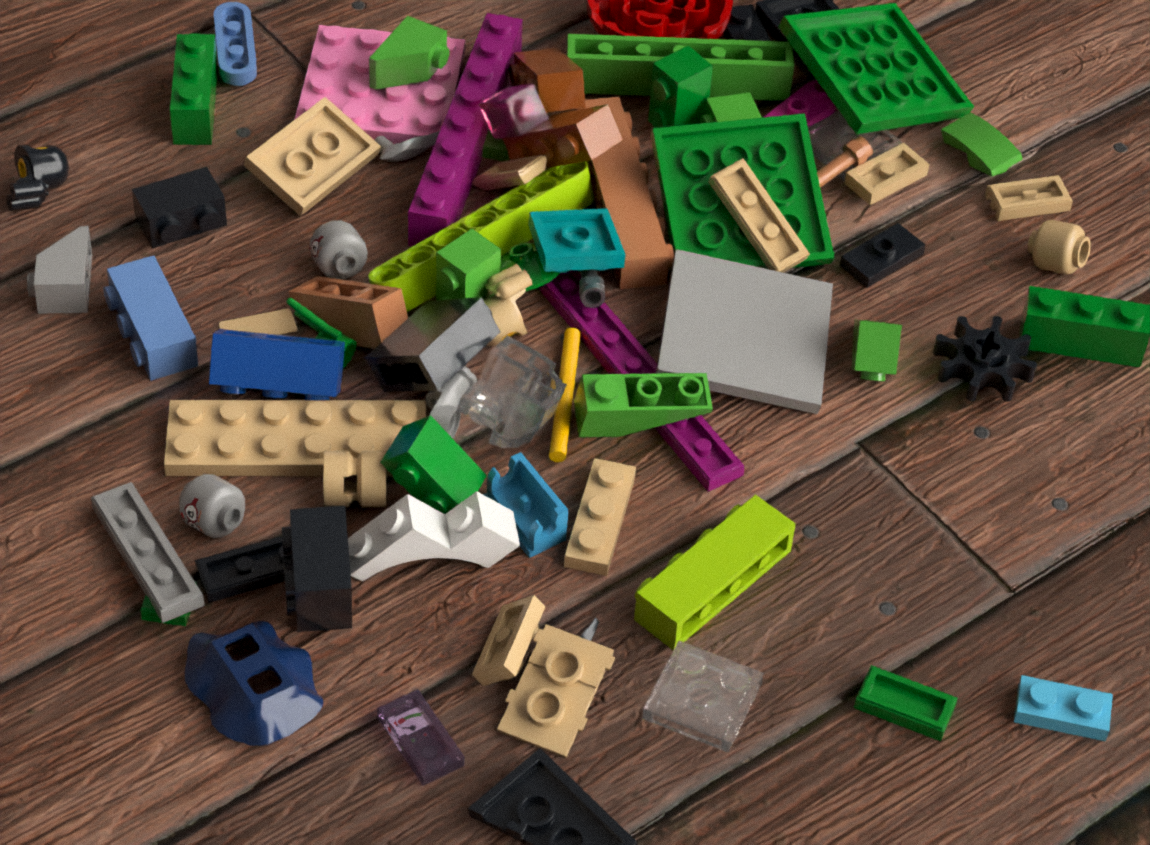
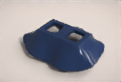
[184,621,323,746]

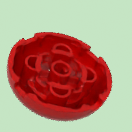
[586,0,733,39]

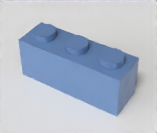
[103,255,198,381]

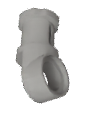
[425,366,478,438]

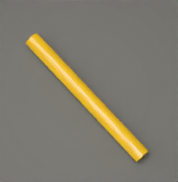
[549,328,581,462]

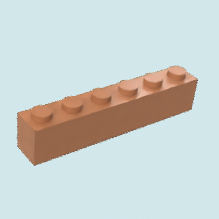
[574,97,674,290]

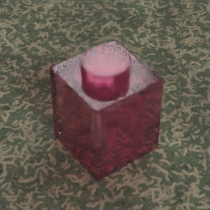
[479,84,548,139]

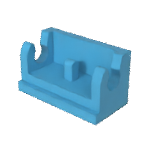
[483,452,568,558]

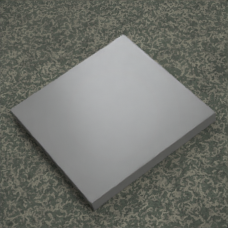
[656,249,833,414]

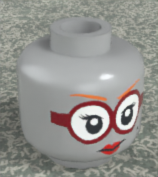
[309,220,368,280]
[179,474,245,538]

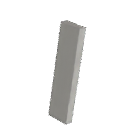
[91,482,205,623]

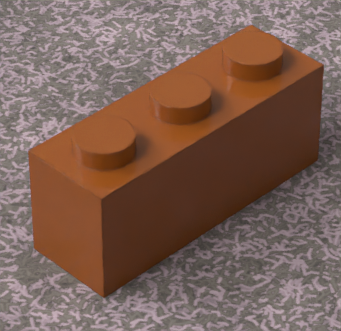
[509,48,586,113]
[502,104,623,168]

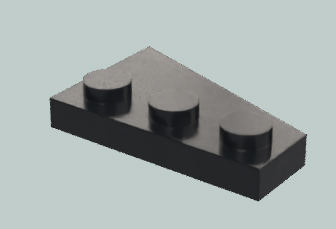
[468,748,638,845]

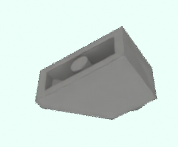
[27,226,93,314]

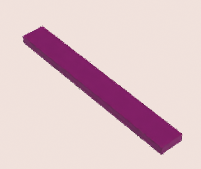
[538,270,745,492]

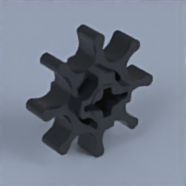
[933,316,1037,402]

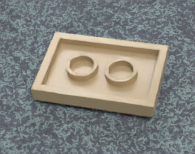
[244,97,381,216]

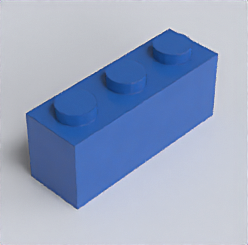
[209,329,345,400]

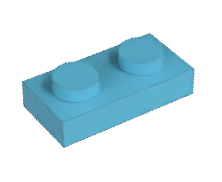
[1014,675,1113,741]

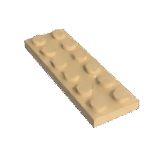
[164,400,426,476]

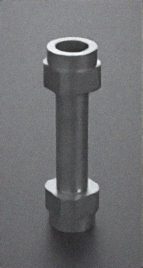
[579,269,605,308]

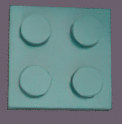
[528,208,626,273]

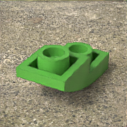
[941,112,1023,177]

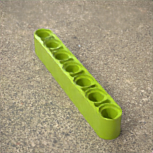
[368,161,595,312]

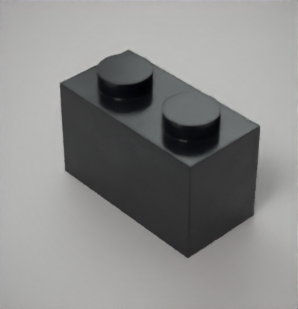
[132,167,227,248]

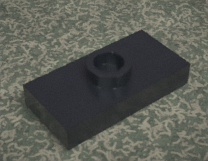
[840,223,926,288]

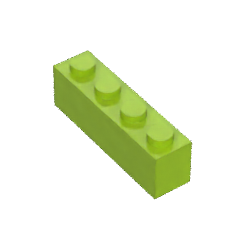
[634,494,796,651]

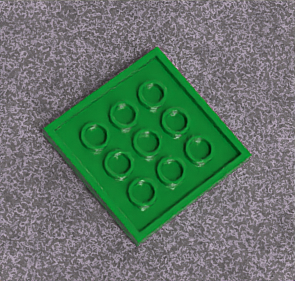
[778,3,974,134]
[650,113,835,269]

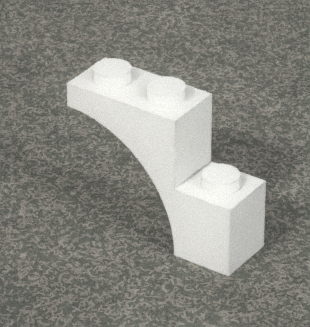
[348,491,520,582]

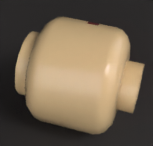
[1028,220,1090,275]

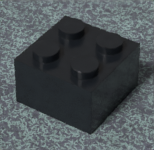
[282,506,352,632]

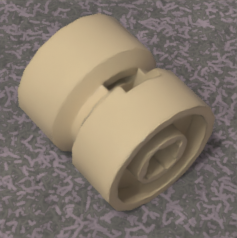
[323,451,386,507]

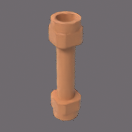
[817,136,873,188]

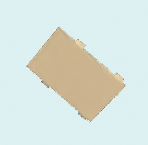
[497,624,615,758]

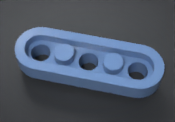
[214,2,257,86]

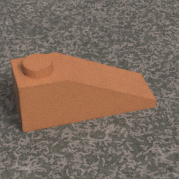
[289,276,408,350]

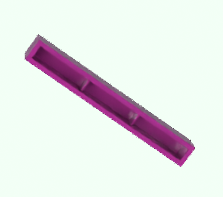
[408,13,523,247]

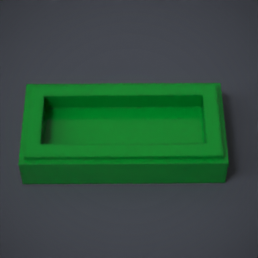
[854,665,958,742]

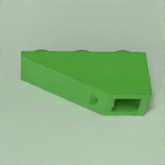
[574,373,713,438]

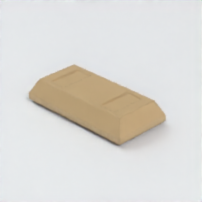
[472,155,547,191]

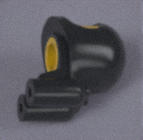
[6,144,69,211]

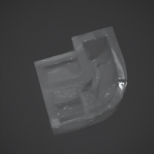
[456,335,567,448]

